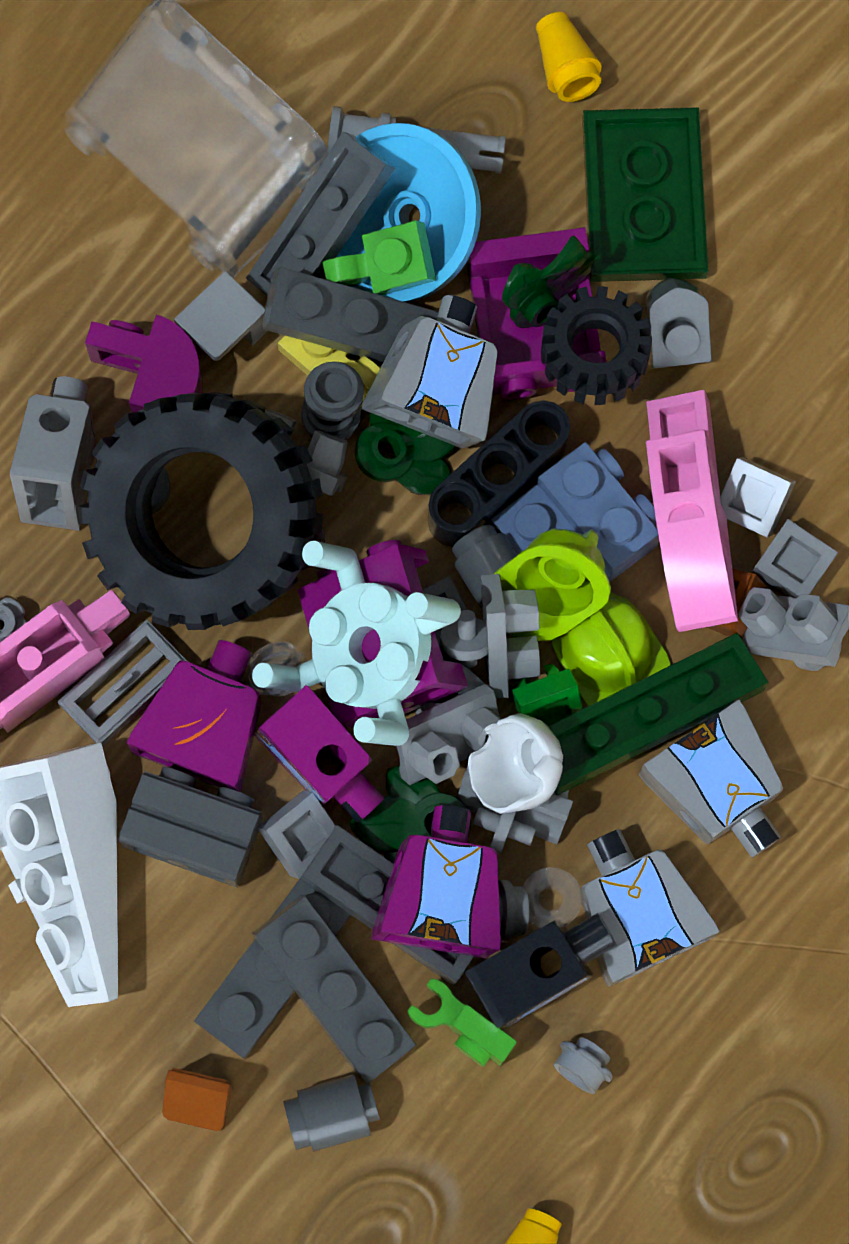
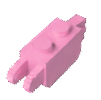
[0,590,130,733]

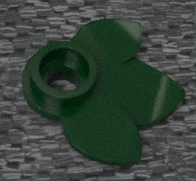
[502,236,596,328]
[355,412,455,495]
[350,766,471,864]

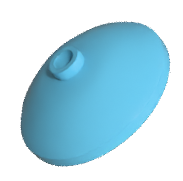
[337,123,481,302]

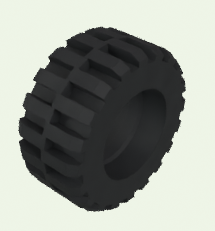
[77,392,323,630]

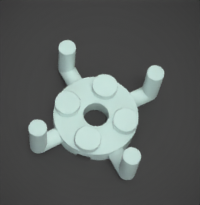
[252,541,461,746]

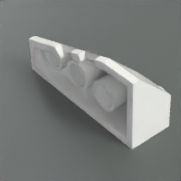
[0,742,118,1007]

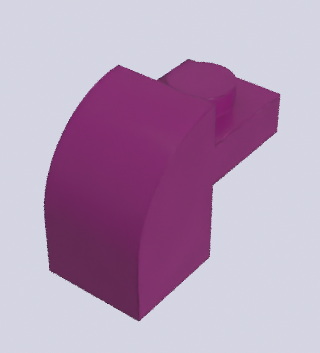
[85,314,203,412]

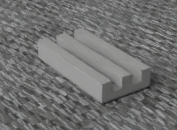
[58,620,188,747]

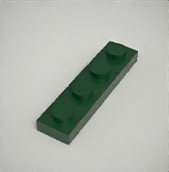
[548,633,769,795]

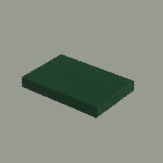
[582,107,708,282]

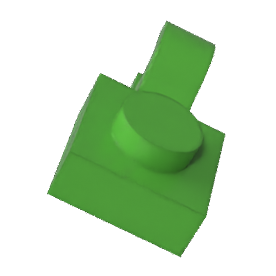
[323,220,436,295]
[407,979,517,1067]

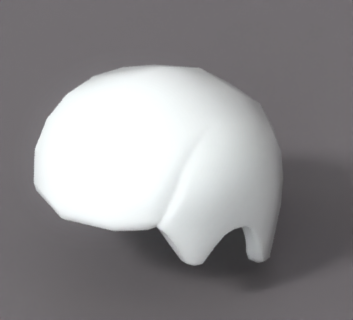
[468,713,563,814]

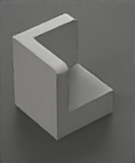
[174,271,268,361]

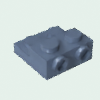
[490,442,659,583]

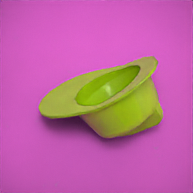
[494,529,611,641]
[552,592,671,706]

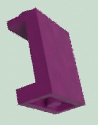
[466,227,607,400]
[297,540,468,728]

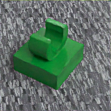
[512,663,583,726]

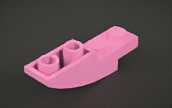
[646,390,738,632]

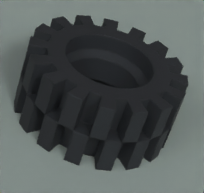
[541,286,652,405]

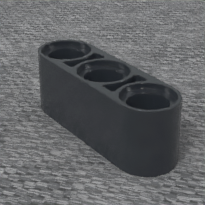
[428,400,570,547]

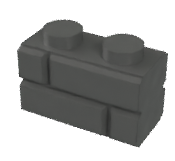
[118,767,263,888]

